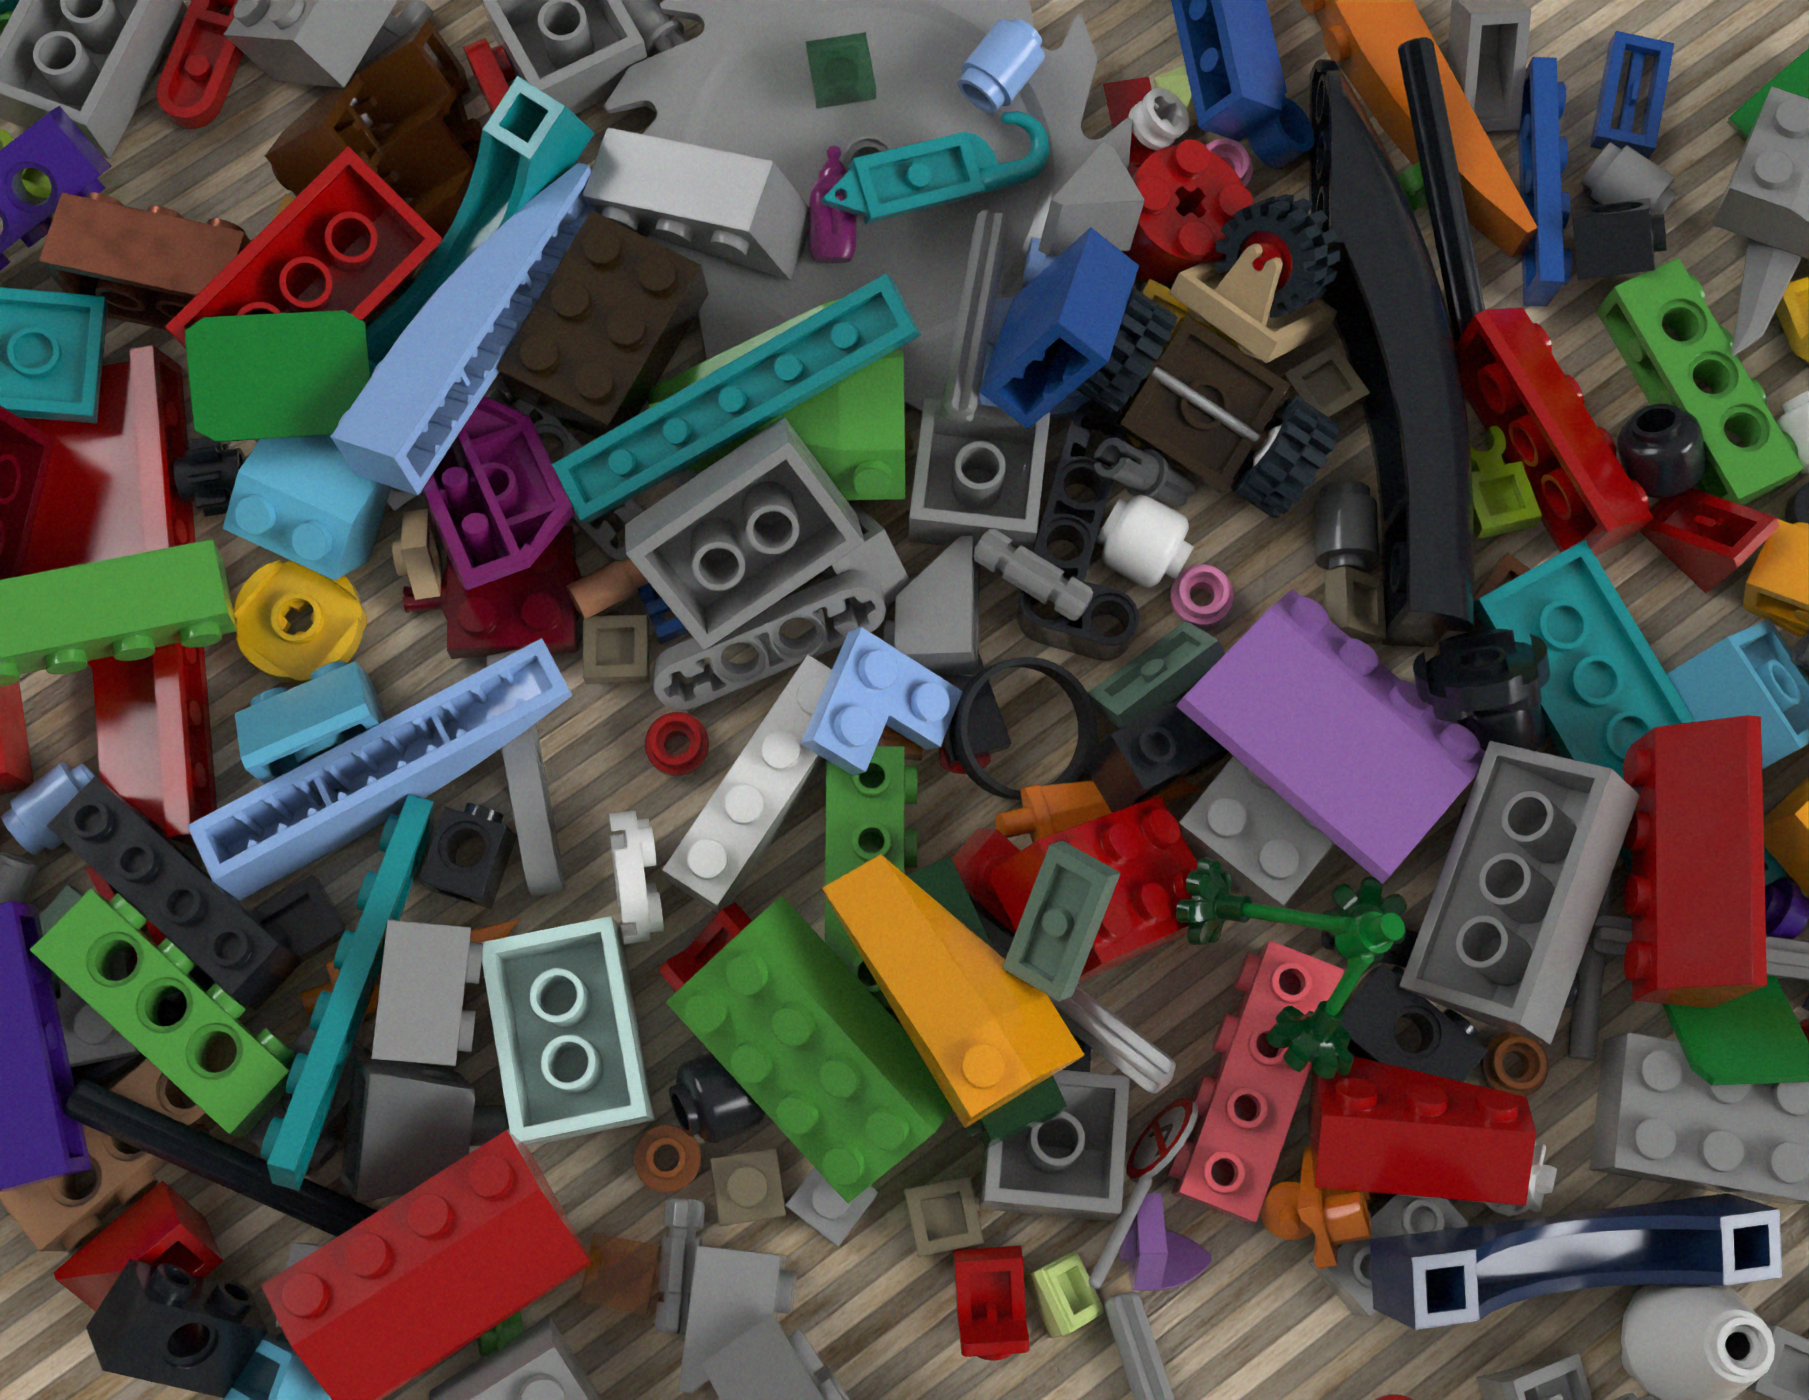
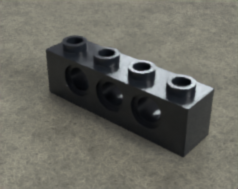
[47,777,303,1011]

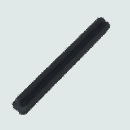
[1398,37,1485,342]
[64,1080,378,1237]

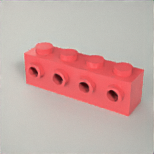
[1167,940,1345,1223]

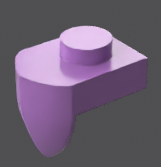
[1119,1193,1212,1291]

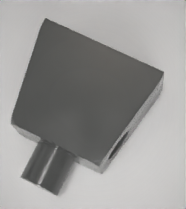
[341,1055,507,1202]

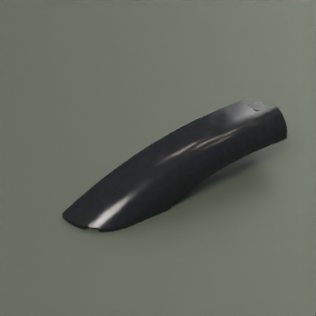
[1309,59,1475,647]

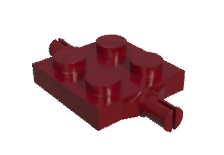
[403,525,585,659]

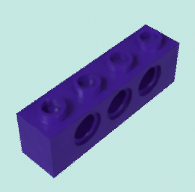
[0,106,111,270]

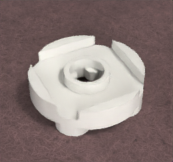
[609,810,664,945]

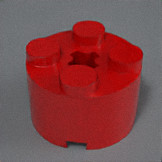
[1122,139,1253,284]

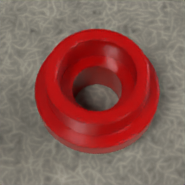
[645,712,709,776]

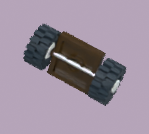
[1076,288,1340,519]

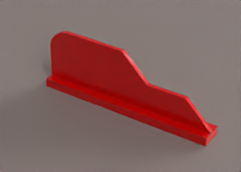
[20,345,217,847]

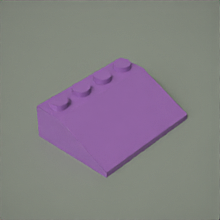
[1177,589,1486,884]

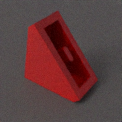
[1640,488,1780,593]

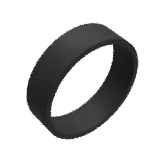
[951,657,1097,800]

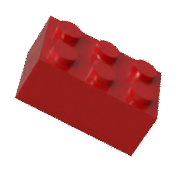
[986,795,1198,983]

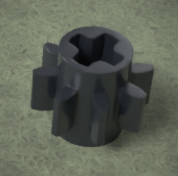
[173,437,246,517]

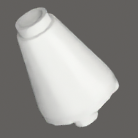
[1621,1284,1775,1400]

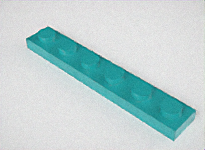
[552,273,921,523]
[261,794,434,1191]

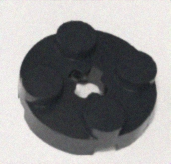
[1413,629,1551,721]

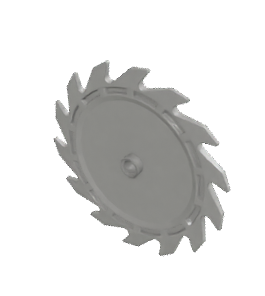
[604,0,1133,414]

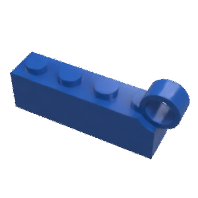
[1171,0,1315,169]

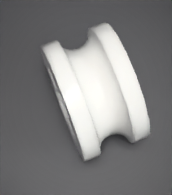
[1128,88,1190,151]

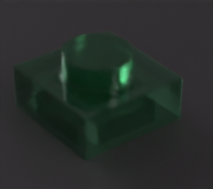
[805,32,877,109]

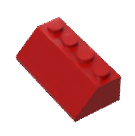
[165,146,443,349]
[1455,308,1654,556]
[1623,715,1767,1008]
[261,1130,593,1400]

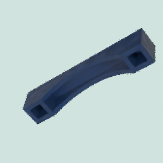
[1370,1193,1783,1330]

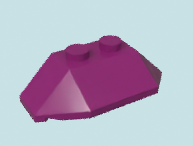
[421,396,574,590]

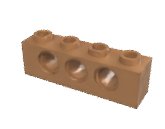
[0,1037,237,1253]

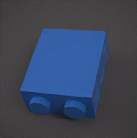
[979,227,1139,429]

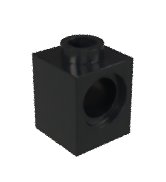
[1572,198,1667,280]
[418,803,517,909]

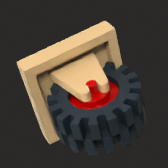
[1169,194,1340,363]

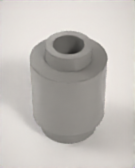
[1581,142,1678,215]

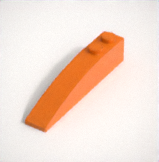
[1300,0,1538,258]

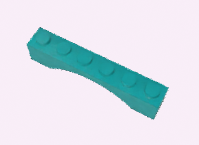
[365,76,595,378]

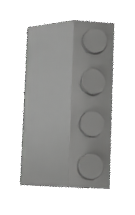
[1399,741,1640,1045]

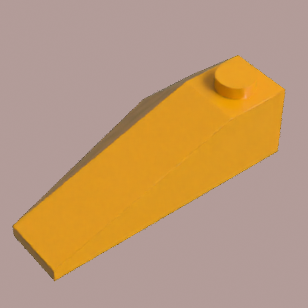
[822,854,1084,1129]

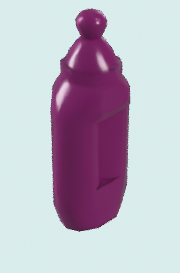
[809,146,857,263]

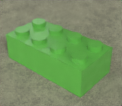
[666,896,953,1204]

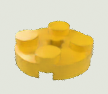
[234,560,367,685]

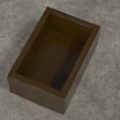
[497,210,709,438]

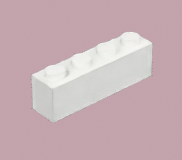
[662,655,832,913]

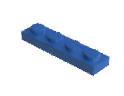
[1518,57,1572,306]

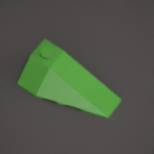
[649,349,905,500]

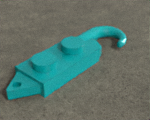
[821,111,1050,225]

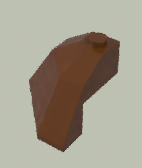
[265,18,482,239]

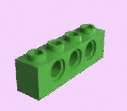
[1596,257,1804,506]
[30,889,296,1139]

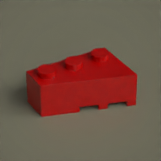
[1308,1056,1536,1205]

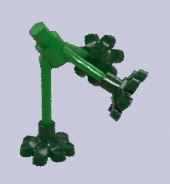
[1176,857,1408,1079]

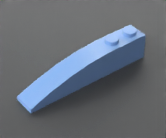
[331,163,601,496]
[187,638,573,900]

